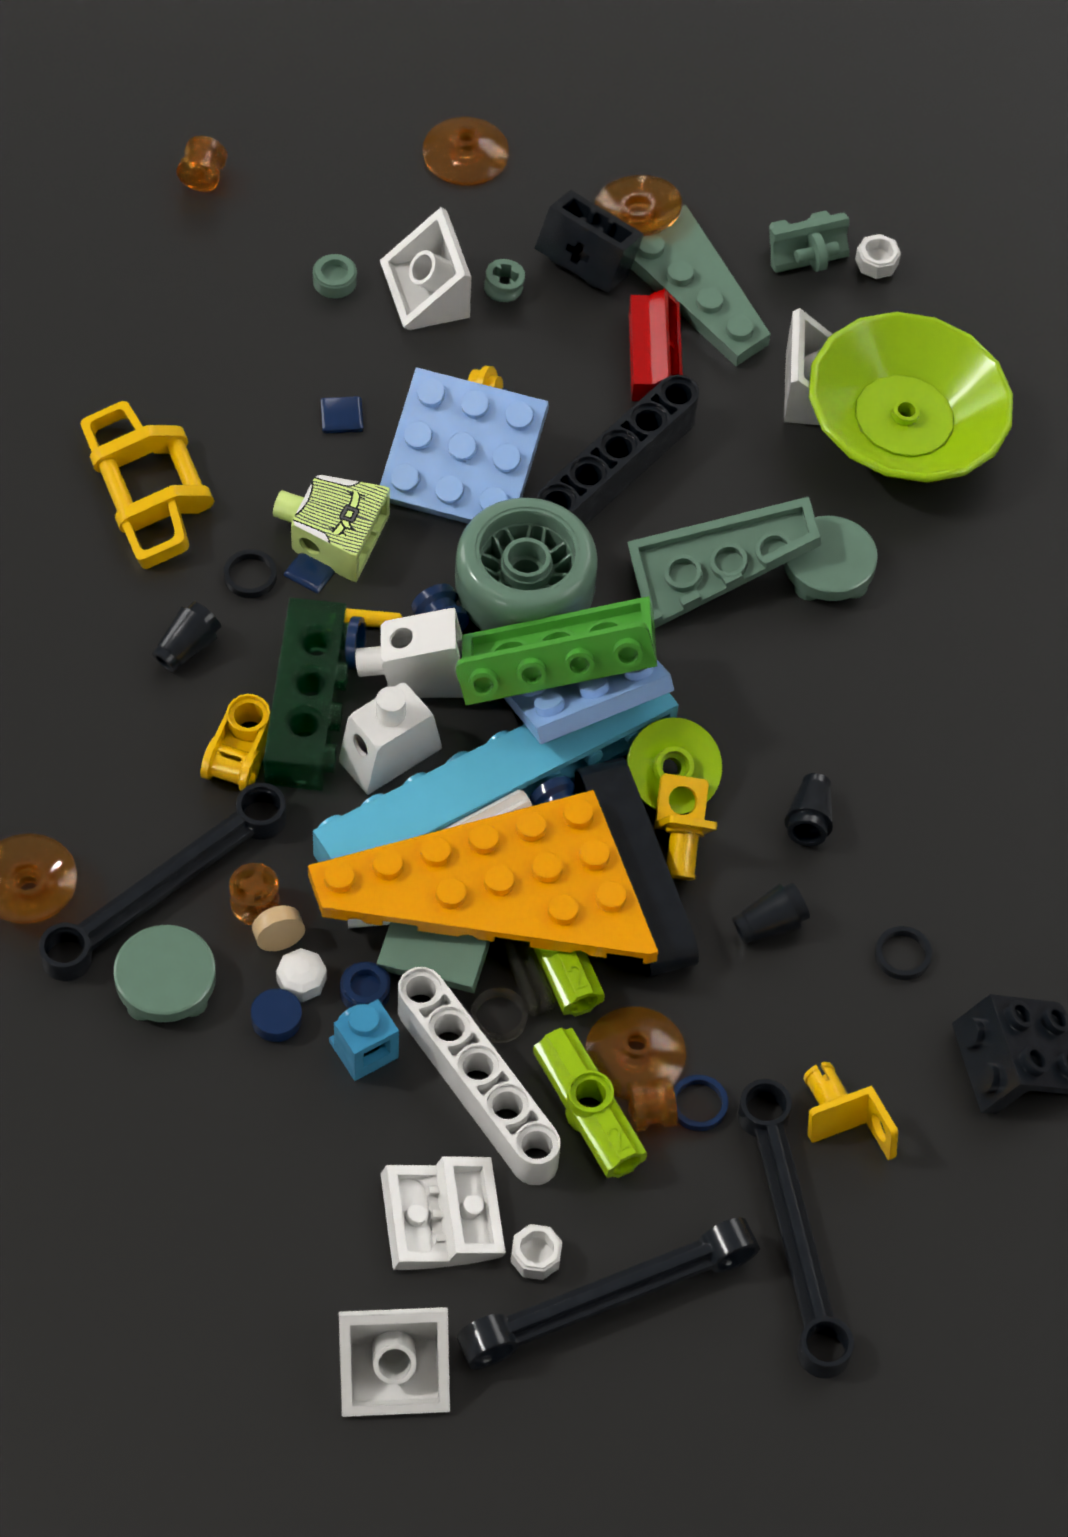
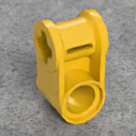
[200,694,272,791]

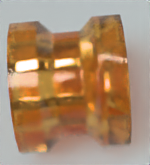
[176,136,228,192]
[229,863,280,925]
[627,1076,678,1132]

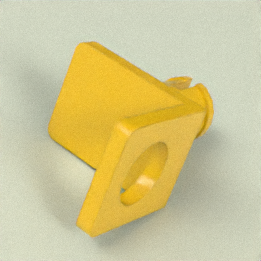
[654,773,717,880]
[803,1062,898,1160]

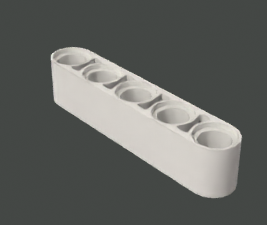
[398,967,560,1185]

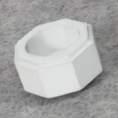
[855,234,901,279]
[276,948,327,1002]
[511,1224,562,1280]

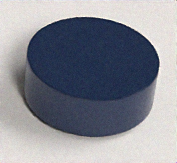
[340,962,391,1009]
[251,989,302,1042]

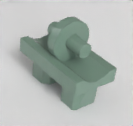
[769,211,849,273]

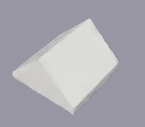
[380,207,472,330]
[784,308,832,425]
[339,1307,450,1417]

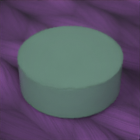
[313,254,357,299]

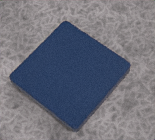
[321,396,363,433]
[284,553,335,593]

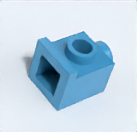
[329,999,399,1081]

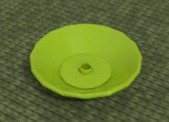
[809,312,1013,483]

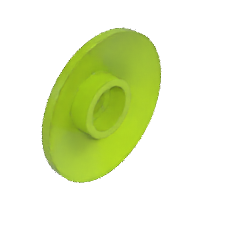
[627,717,722,814]

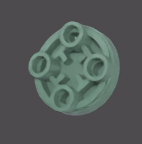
[783,516,878,601]
[114,925,216,1022]

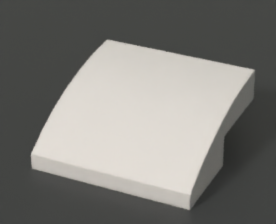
[381,1157,505,1270]

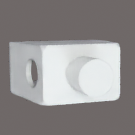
[355,608,463,698]
[339,683,442,795]

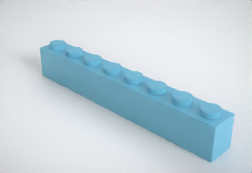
[313,693,678,862]

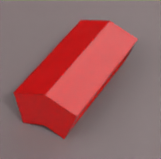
[629,288,683,401]

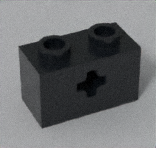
[534,190,644,293]

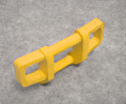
[80,401,214,569]

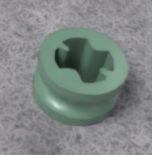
[484,259,525,302]

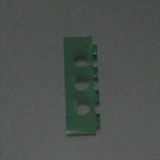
[263,597,349,791]

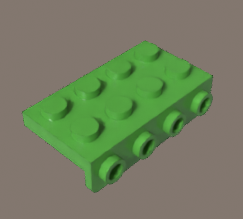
[456,596,657,706]

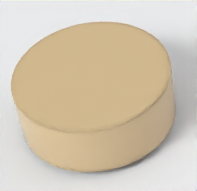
[252,905,305,951]

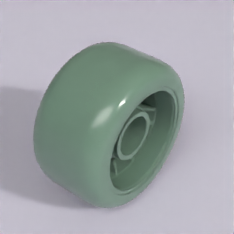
[455,498,598,631]

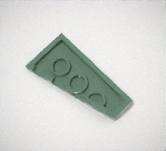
[631,204,771,366]
[627,496,821,628]

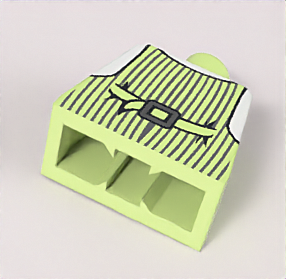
[273,475,390,582]

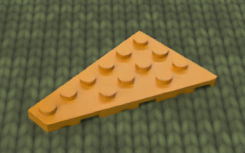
[308,790,658,964]

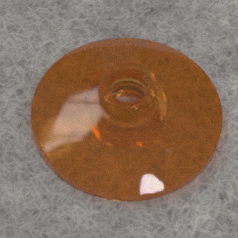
[423,117,509,186]
[595,175,682,236]
[0,833,77,924]
[585,1006,686,1100]

